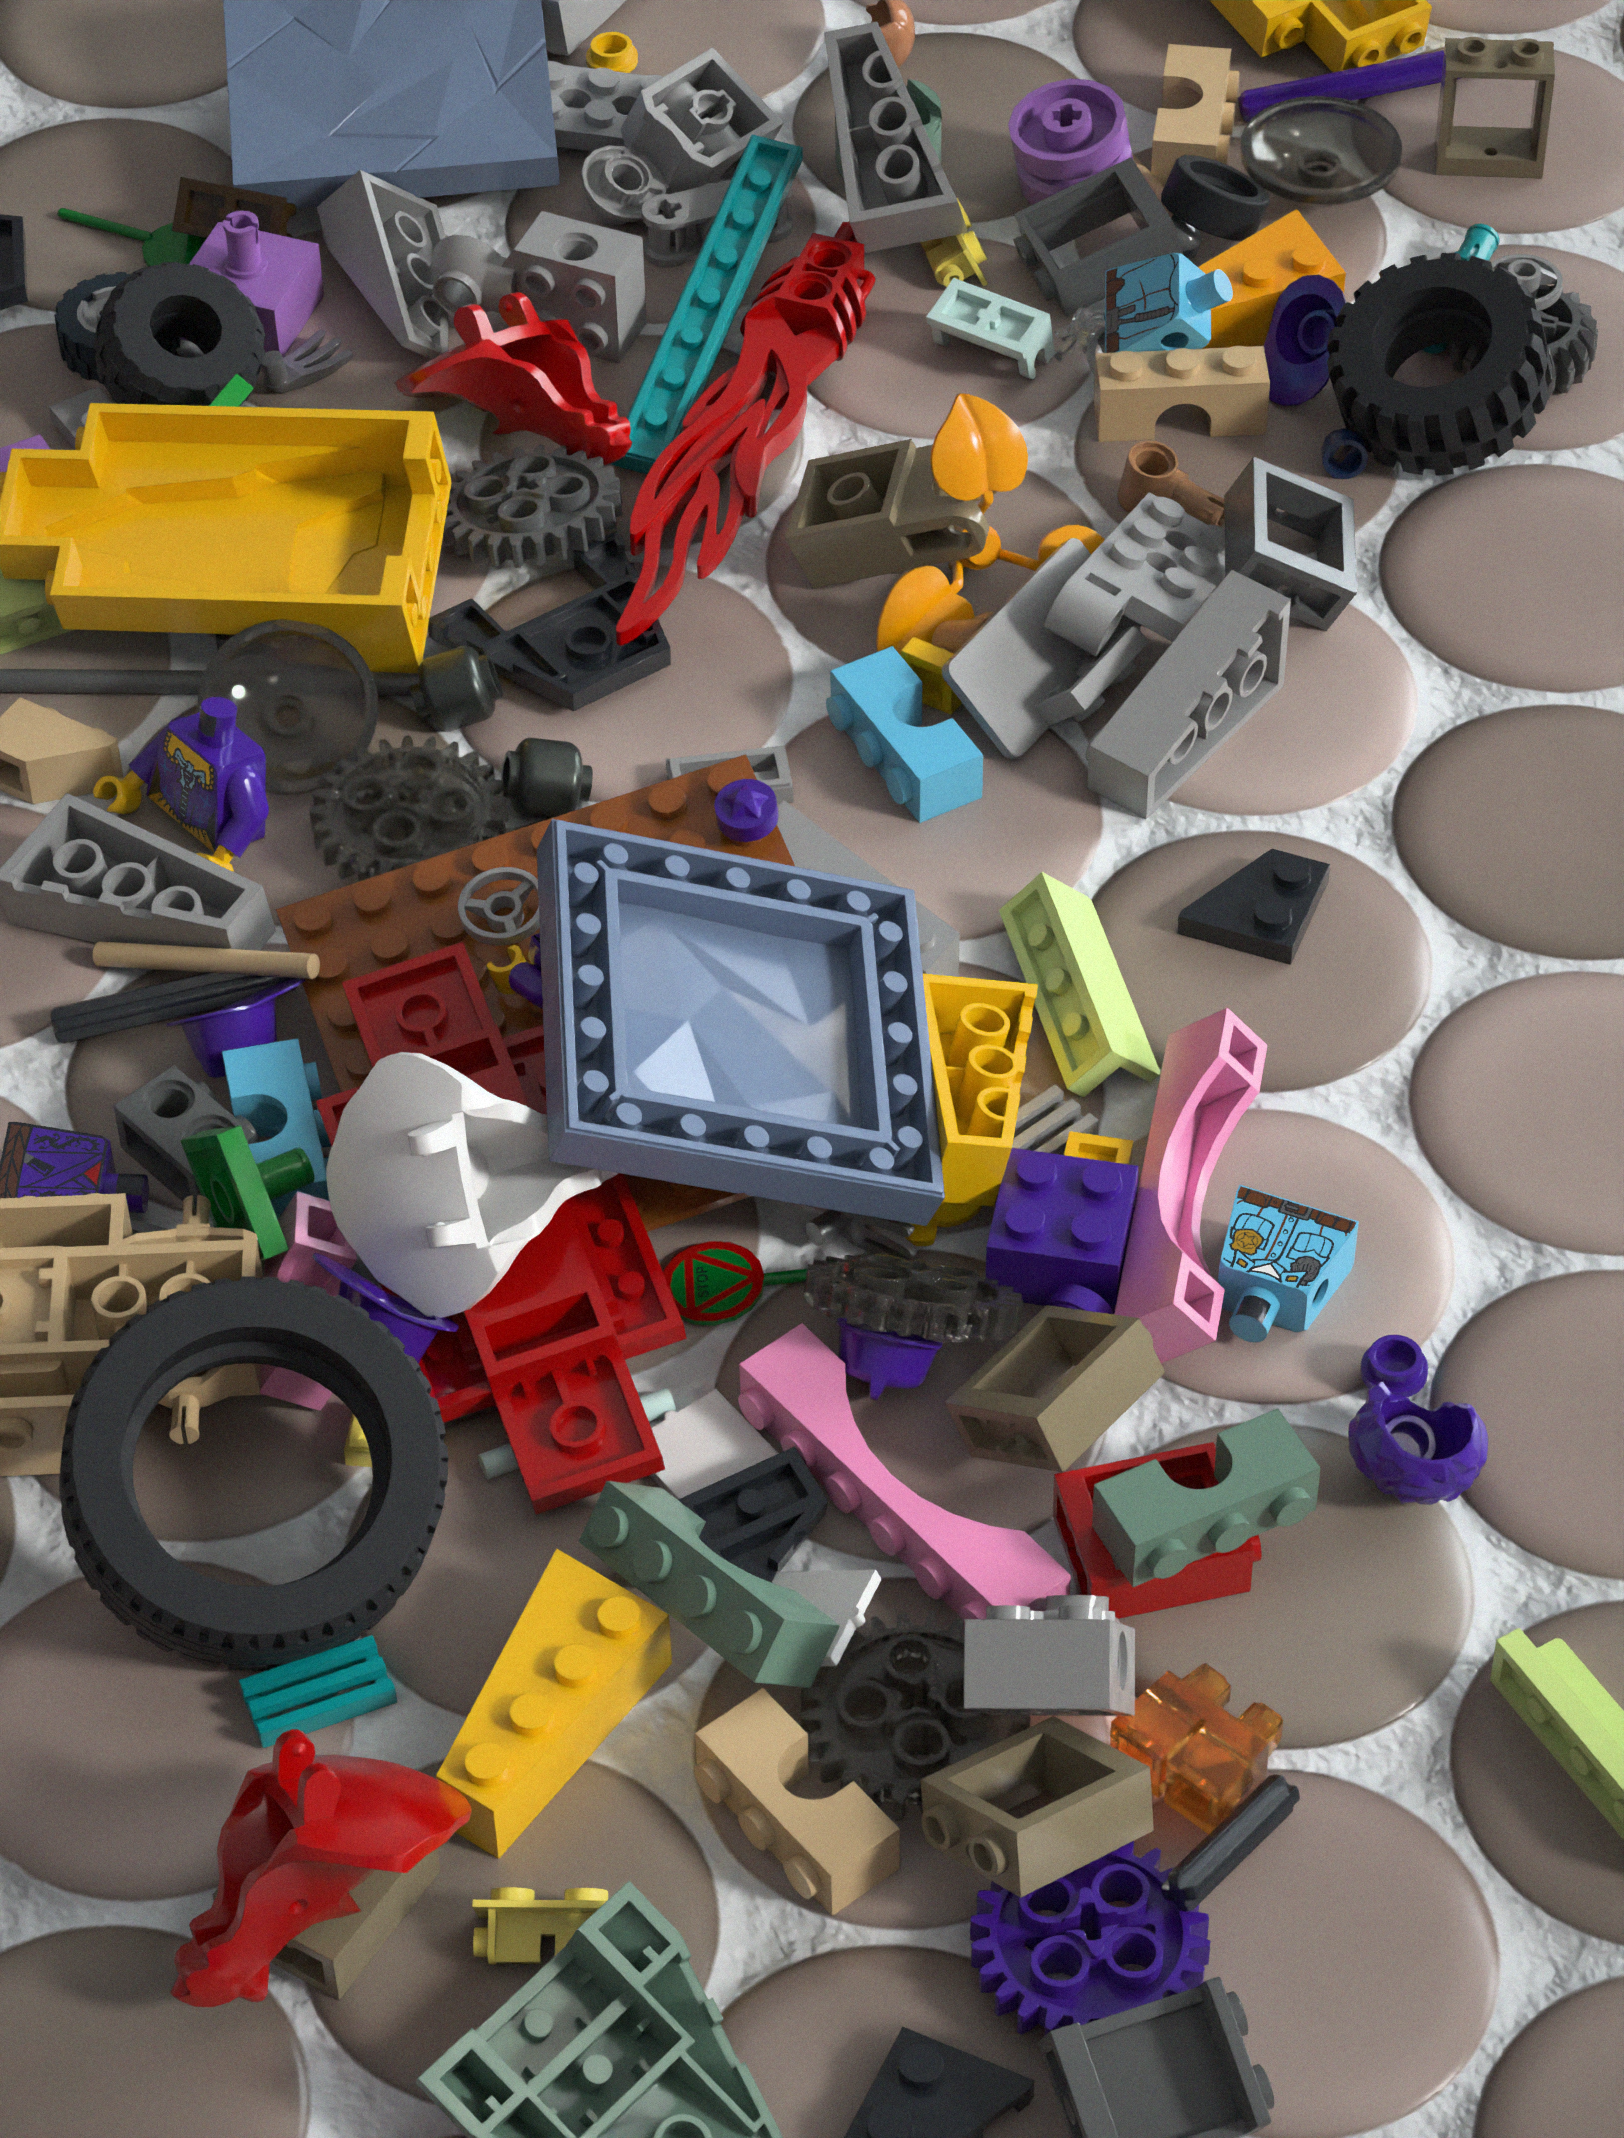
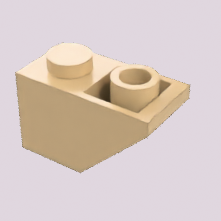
[0,697,124,804]

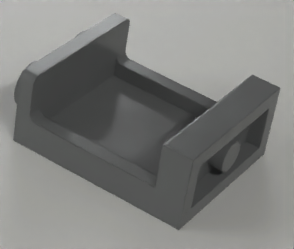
[1037,1977,1274,2138]

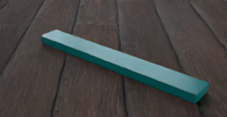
[611,134,803,474]

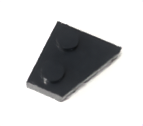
[1177,849,1330,965]
[678,1446,828,1583]
[844,2026,1035,2138]

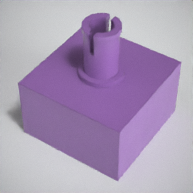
[180,211,324,357]

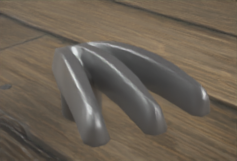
[262,330,353,393]
[805,1209,917,1277]

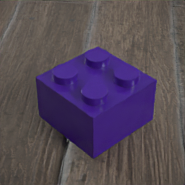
[985,1148,1139,1314]

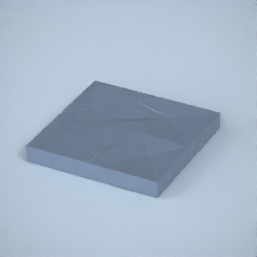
[223,0,560,208]
[537,819,945,1226]

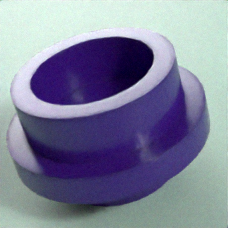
[1360,1335,1429,1397]

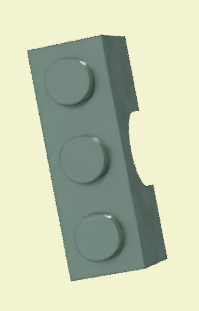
[1092,1408,1321,1587]

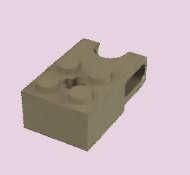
[785,439,997,588]

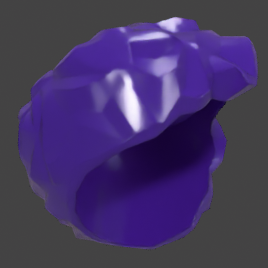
[1348,1381,1488,1505]

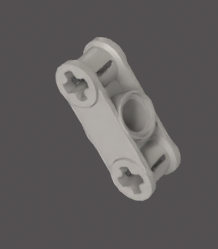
[641,180,793,267]

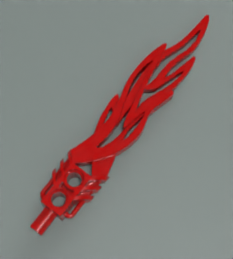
[616,221,876,646]

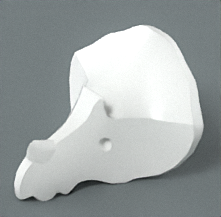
[326,1052,618,1318]

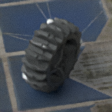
[1446,284,1598,400]

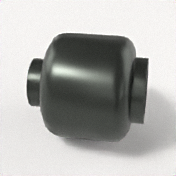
[410,645,503,732]
[501,737,593,819]

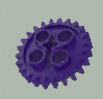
[970,1841,1211,2035]

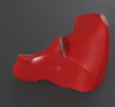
[394,292,632,465]
[170,1729,472,2007]

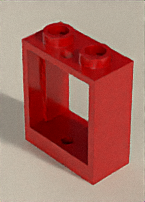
[1052,1442,1262,1619]

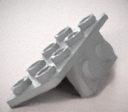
[942,538,1149,760]

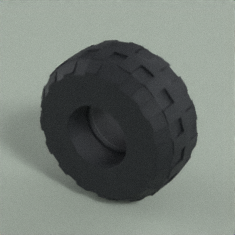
[93,262,265,407]

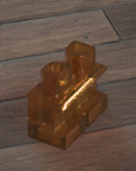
[1110,1663,1283,1834]

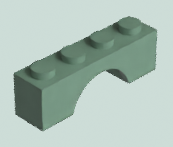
[578,1481,840,1688]

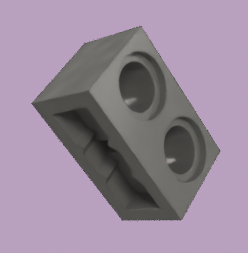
[113,1065,260,1212]

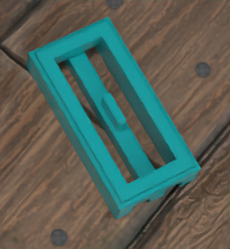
[239,1635,397,1748]

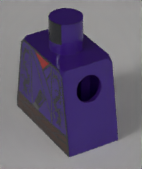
[0,1122,149,1213]

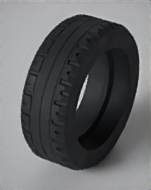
[59,1276,448,1671]

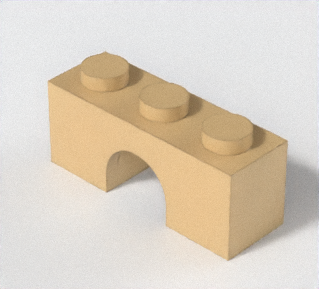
[1151,44,1240,185]
[1093,346,1270,442]
[694,1688,900,1916]

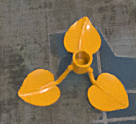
[876,393,1105,656]

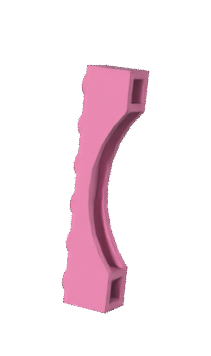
[1114,1008,1267,1363]
[738,1323,1071,1628]

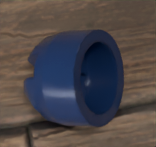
[1321,428,1368,479]

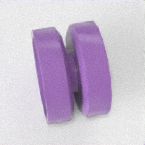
[1008,79,1133,205]

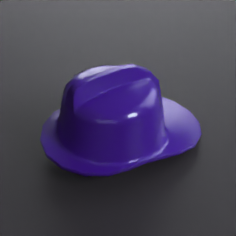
[1264,275,1346,406]
[167,978,305,1078]
[312,1252,459,1363]
[836,1302,946,1401]

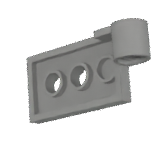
[548,61,663,151]
[1044,492,1225,657]

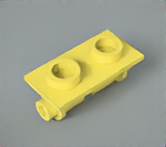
[920,198,988,287]
[472,1887,608,1965]

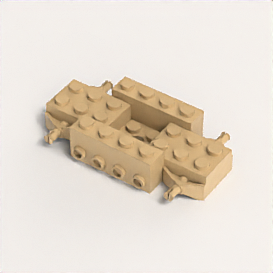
[0,1193,263,1476]

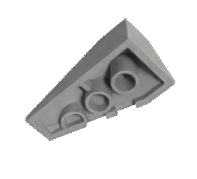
[317,170,449,359]

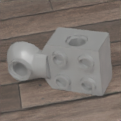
[581,47,784,225]
[430,211,647,363]
[964,1595,1135,1716]

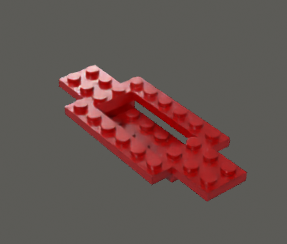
[316,942,687,1515]

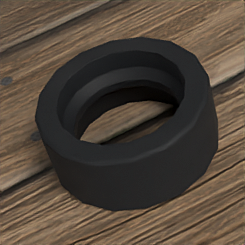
[1161,155,1270,241]

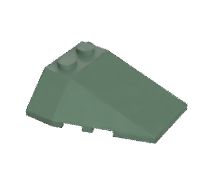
[415,1881,783,2138]

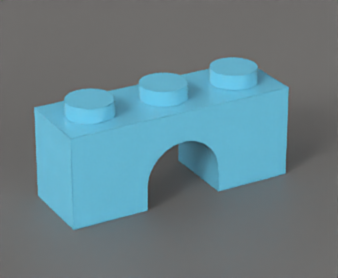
[826,646,983,823]
[222,1038,331,1219]

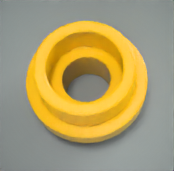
[586,32,638,73]

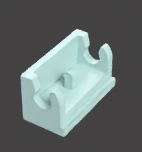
[926,278,1055,380]

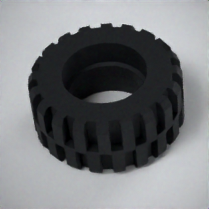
[1327,253,1552,476]

